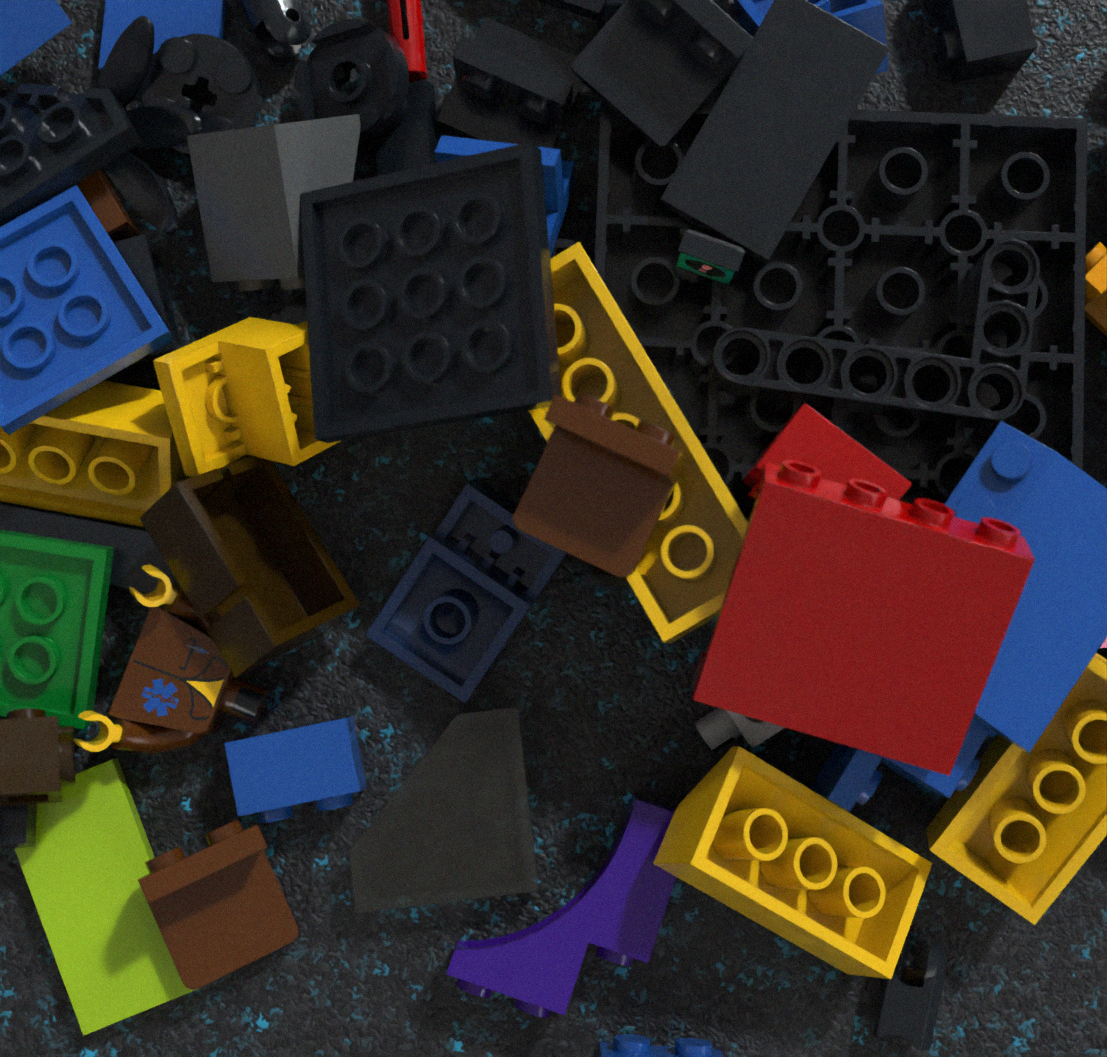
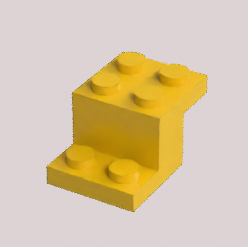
[153,317,340,477]

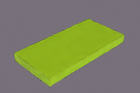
[14,758,197,1036]

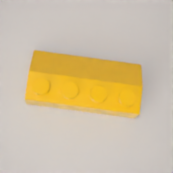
[0,380,186,527]
[926,653,1107,925]
[653,746,933,979]

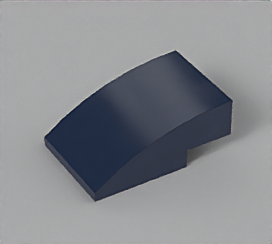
[366,478,568,703]

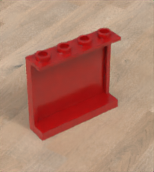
[693,460,1035,776]

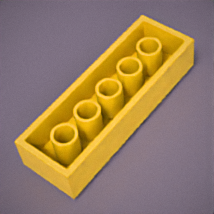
[529,242,748,644]

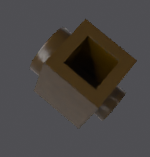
[0,709,76,807]

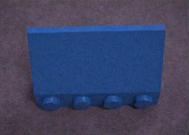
[944,421,1107,754]

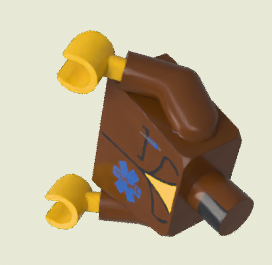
[73,564,269,754]

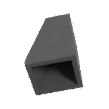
[187,114,361,291]

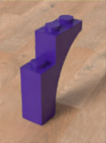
[446,795,676,1018]

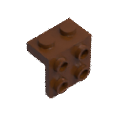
[513,392,686,578]
[138,819,298,990]

